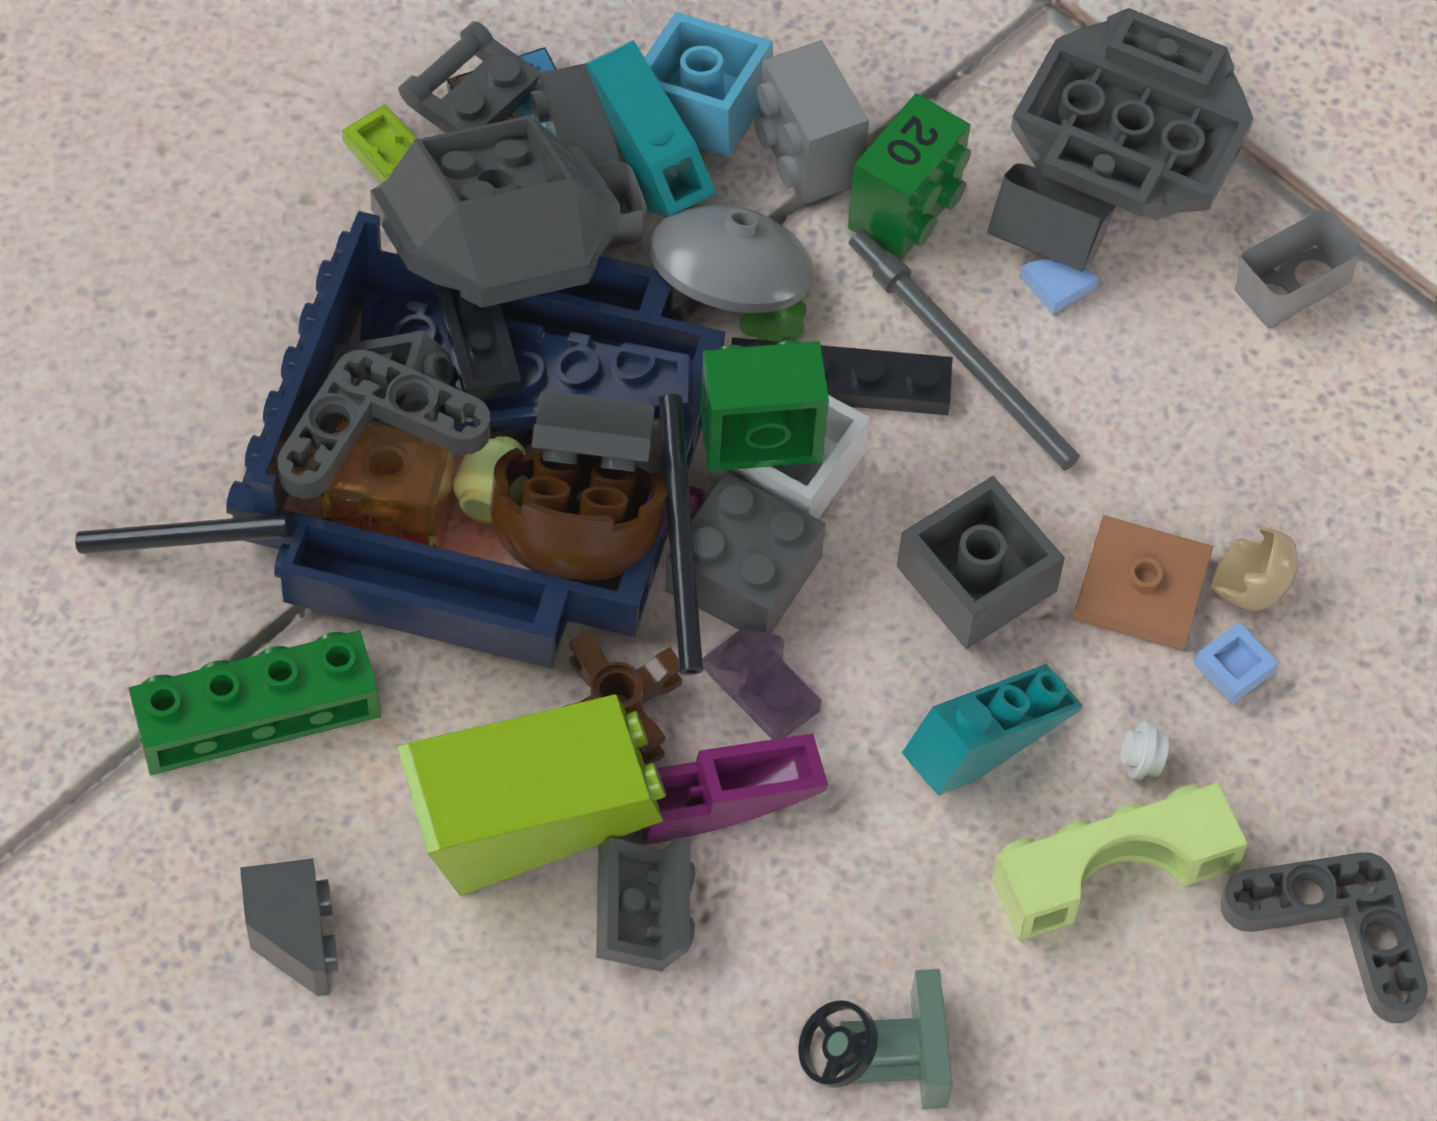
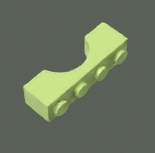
[991,782,1248,941]

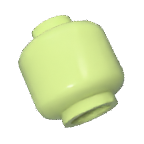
[453,436,528,524]

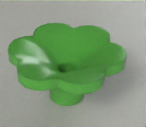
[740,300,807,342]

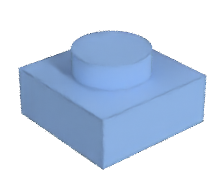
[1194,622,1279,705]

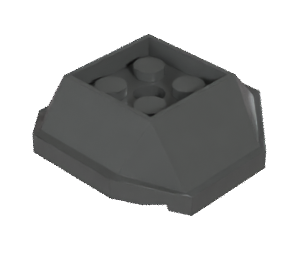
[1011,8,1253,220]
[370,115,620,308]

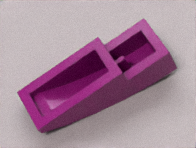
[641,733,828,845]

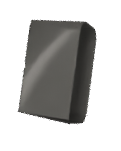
[987,163,1116,272]

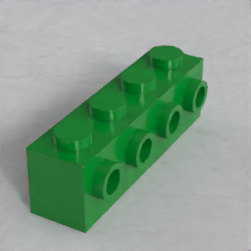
[128,630,381,775]

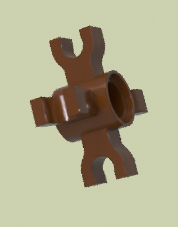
[563,631,682,765]

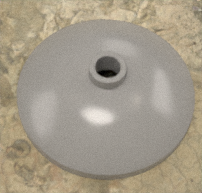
[650,204,813,313]

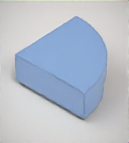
[1020,259,1099,315]

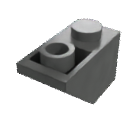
[240,858,339,996]

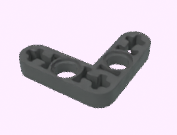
[277,349,491,499]
[1220,852,1428,1023]

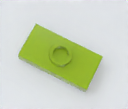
[342,104,418,183]

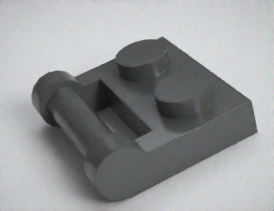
[398,21,541,133]

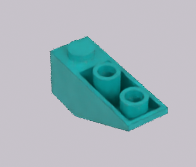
[585,40,716,217]
[902,664,1083,796]

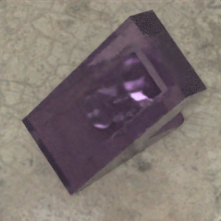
[702,627,822,739]

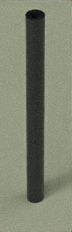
[659,394,703,675]

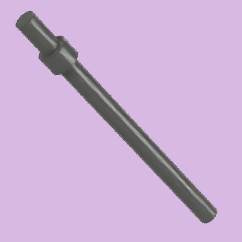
[849,229,1080,471]

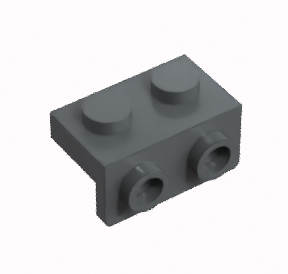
[532,391,654,472]
[596,837,695,972]

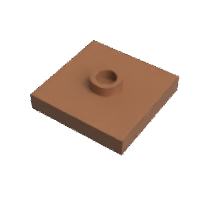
[1073,515,1214,651]

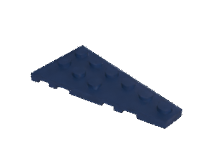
[360,291,693,432]

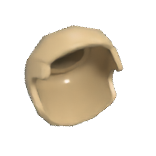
[1211,527,1298,612]

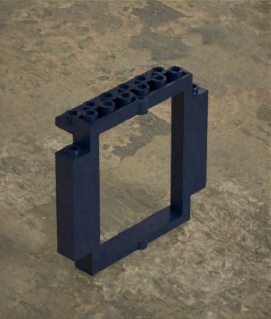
[226,211,725,669]

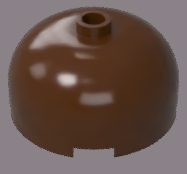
[490,447,667,583]

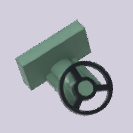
[798,969,953,1109]

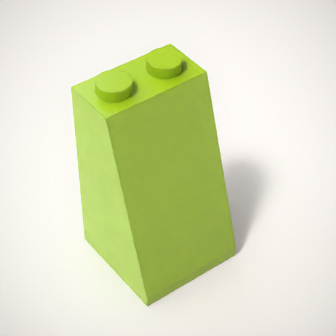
[397,694,666,896]

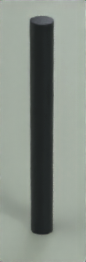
[75,513,295,554]

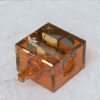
[294,417,456,549]

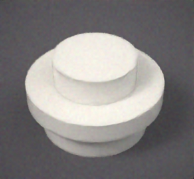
[1120,721,1169,780]

